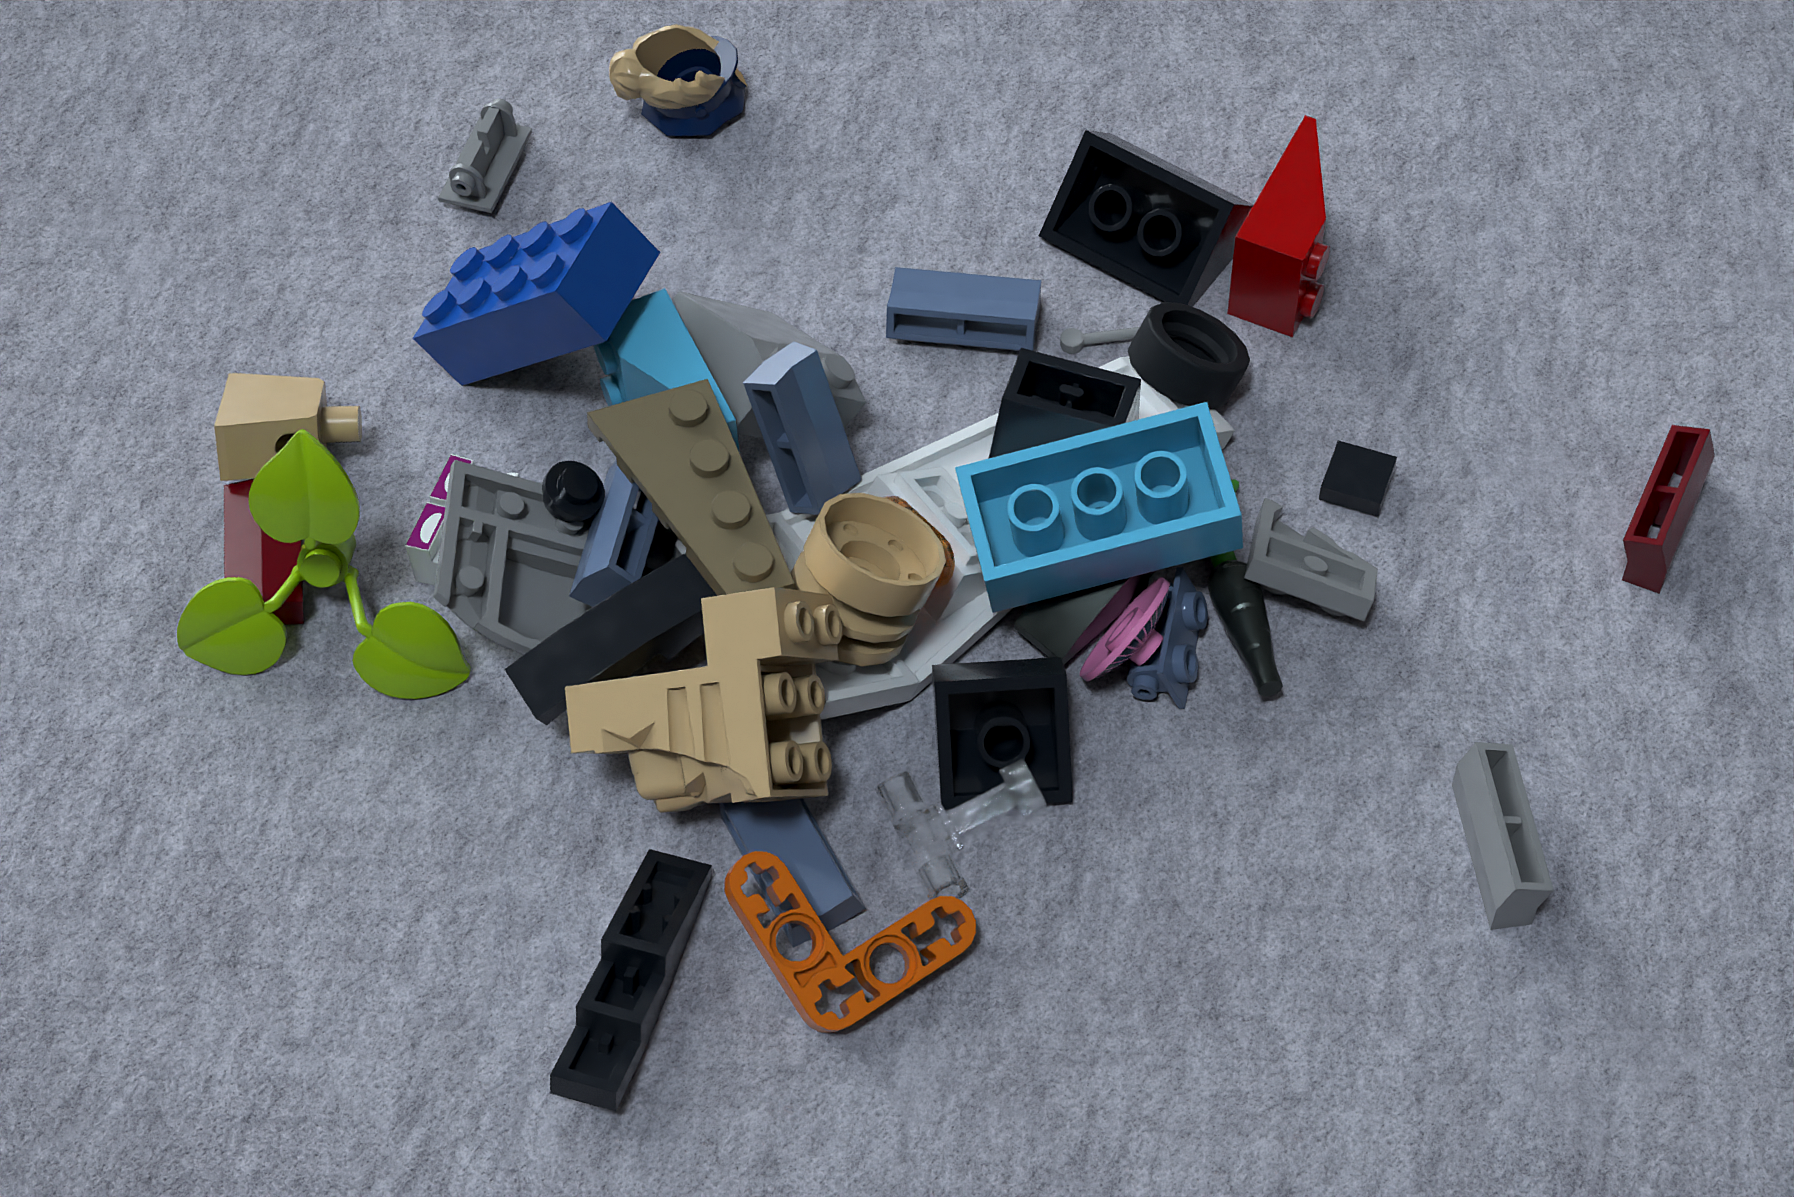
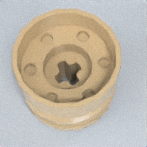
[791,493,946,666]

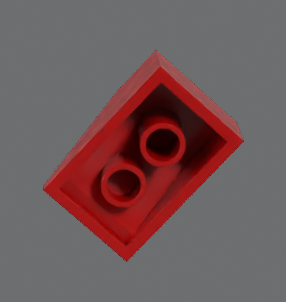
[1227,115,1330,338]

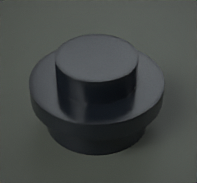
[542,461,605,523]

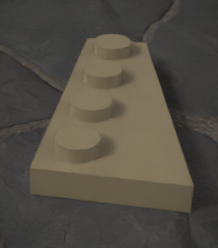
[587,379,795,596]

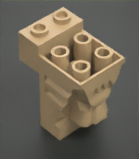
[565,587,842,813]

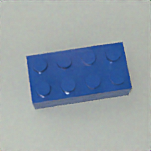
[412,201,660,386]

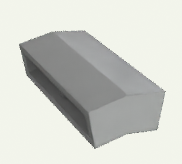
[1452,742,1554,930]

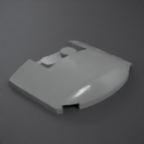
[434,460,682,668]

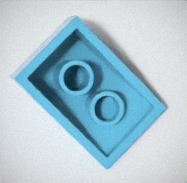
[594,288,740,453]

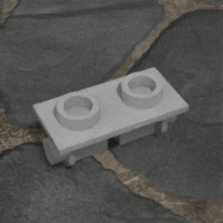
[438,98,532,213]

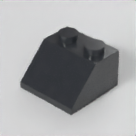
[932,657,1073,810]

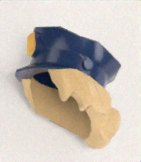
[609,24,747,136]

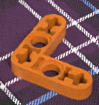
[724,851,976,1033]

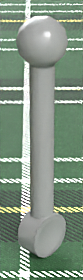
[1060,327,1139,354]

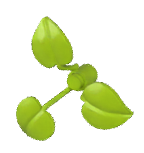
[177,429,471,699]

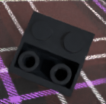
[988,348,1141,459]

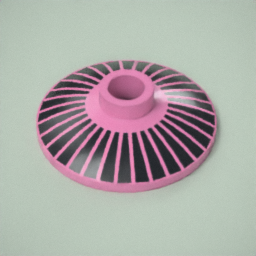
[1080,577,1170,681]

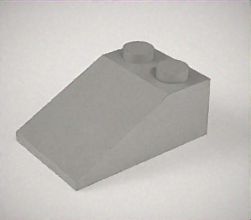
[673,291,866,438]

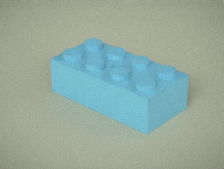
[955,402,1243,613]

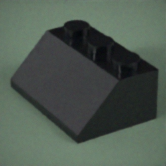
[1038,130,1254,307]

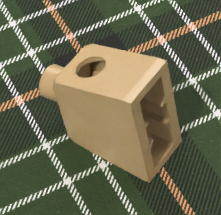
[214,373,362,481]

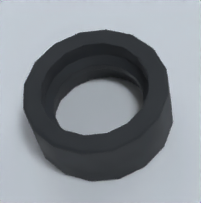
[1127,302,1250,409]

